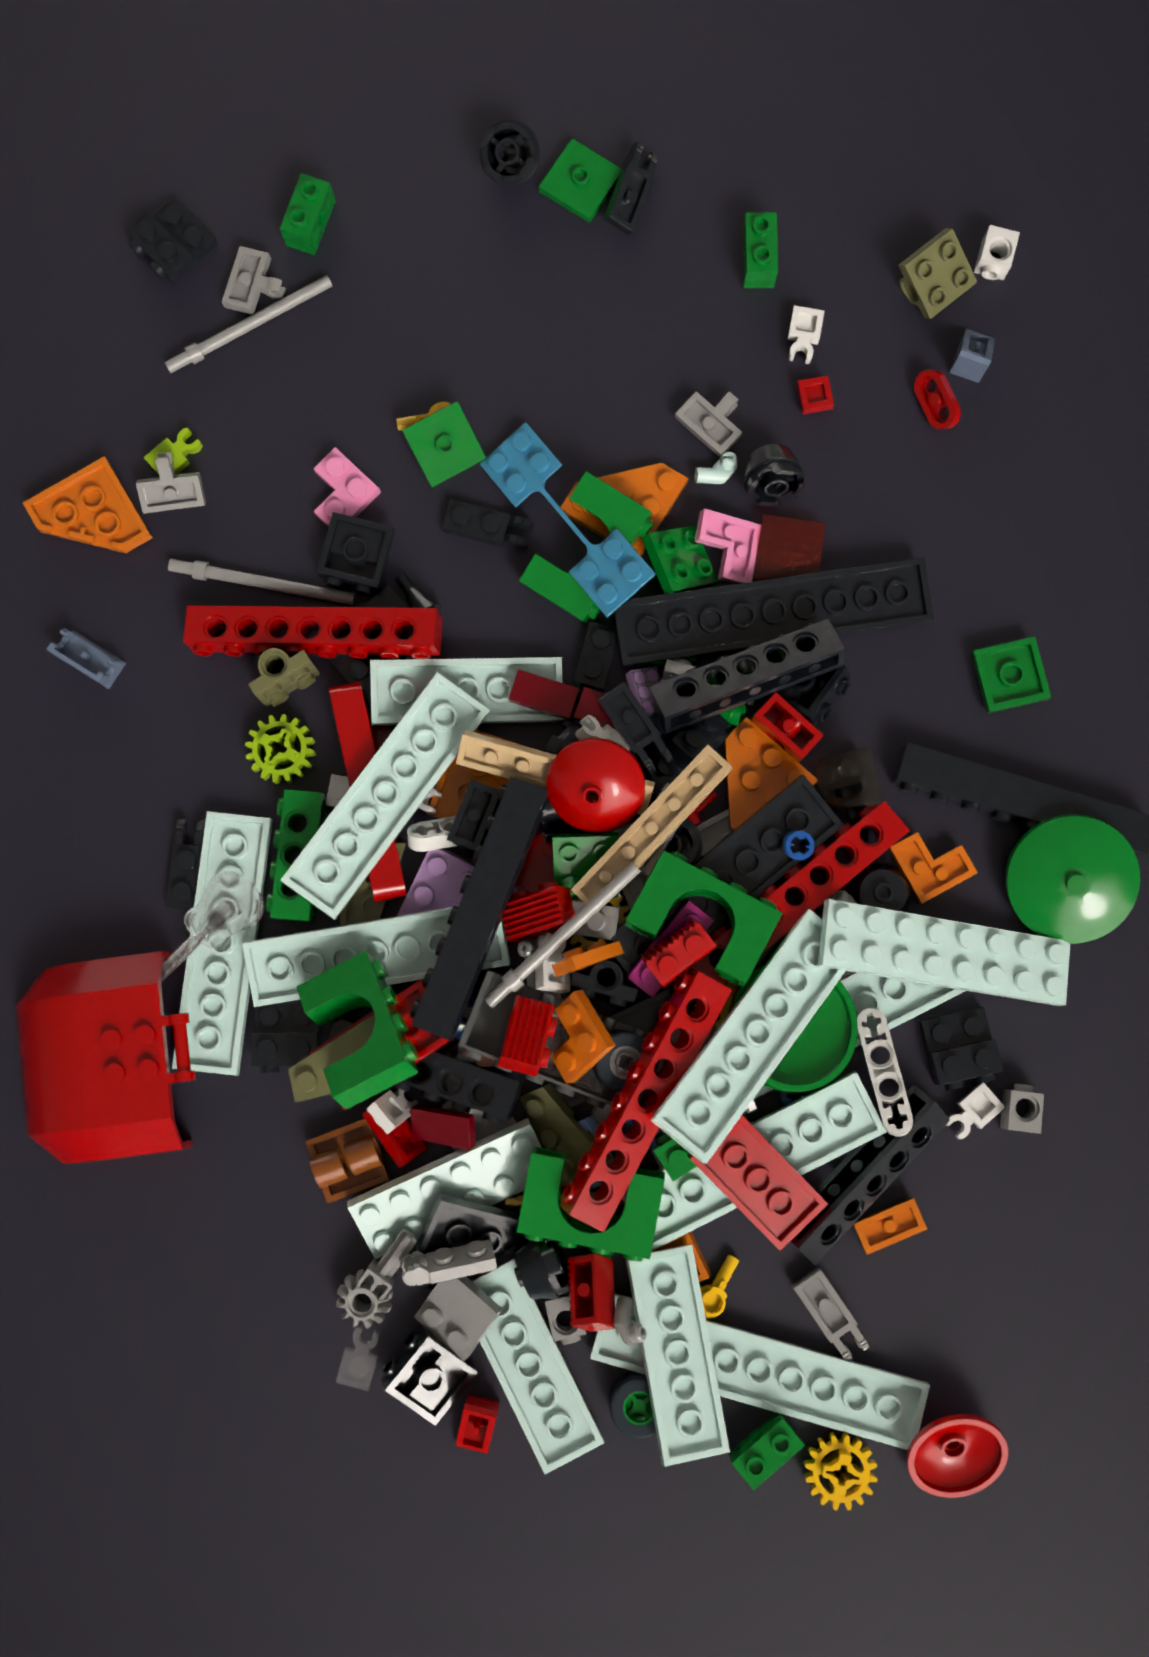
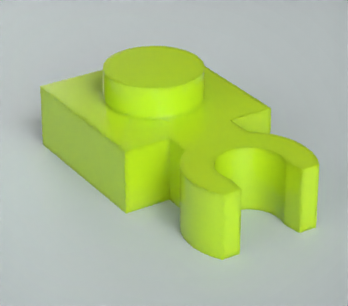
[144,427,203,475]

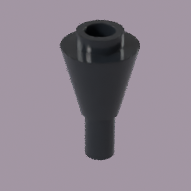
[395,573,442,613]

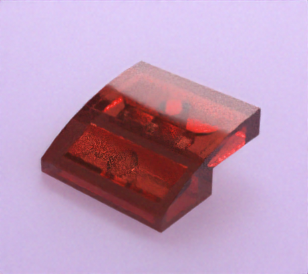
[753,514,826,580]

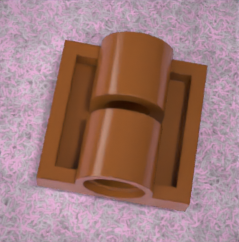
[305,1119,390,1204]

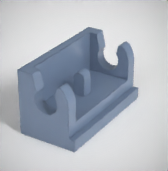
[46,628,126,689]

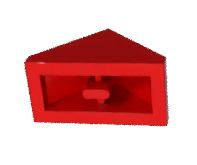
[455,1393,500,1454]

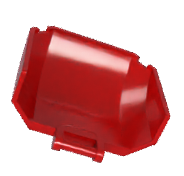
[16,951,196,1164]

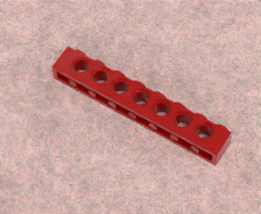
[183,606,443,659]
[690,801,910,985]
[560,968,732,1232]

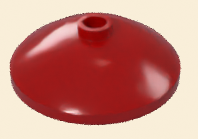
[546,738,645,833]
[906,1414,1008,1498]

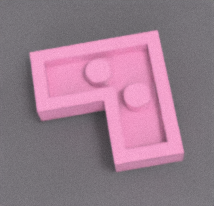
[313,447,381,528]
[694,509,761,584]

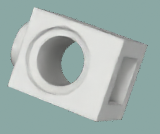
[974,225,1020,280]

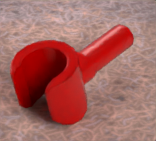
[687,791,717,826]

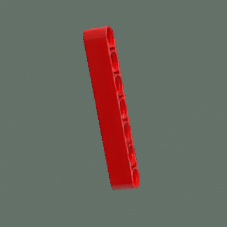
[328,681,407,902]

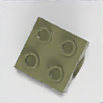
[898,228,977,319]
[248,648,320,707]

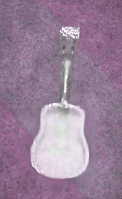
[161,871,265,987]

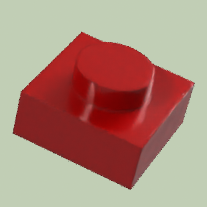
[796,375,834,415]

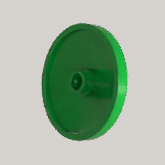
[1005,814,1140,944]
[728,965,858,1092]

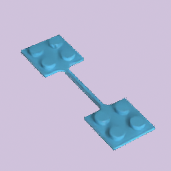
[480,422,656,617]

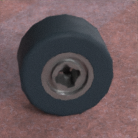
[592,1030,644,1092]

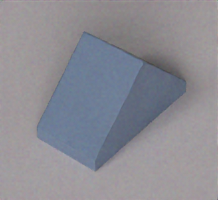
[950,328,995,383]

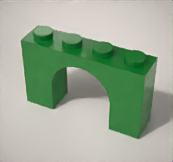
[519,471,654,623]
[624,850,782,988]
[296,951,419,1110]
[517,1146,665,1262]

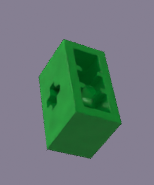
[280,173,336,255]
[742,212,778,288]
[728,1412,805,1491]

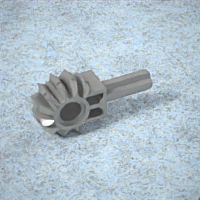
[336,1229,417,1329]

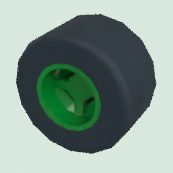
[609,1372,656,1439]

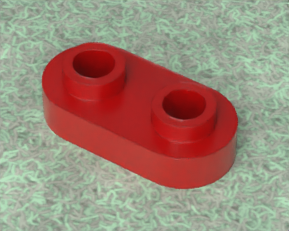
[914,370,961,429]

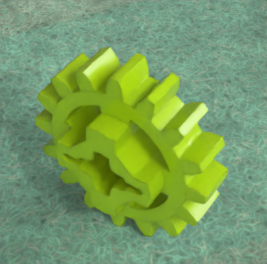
[245,714,316,784]

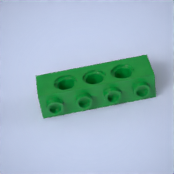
[266,789,327,923]

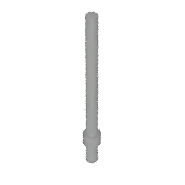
[164,275,333,373]
[168,559,356,605]
[484,862,641,1008]

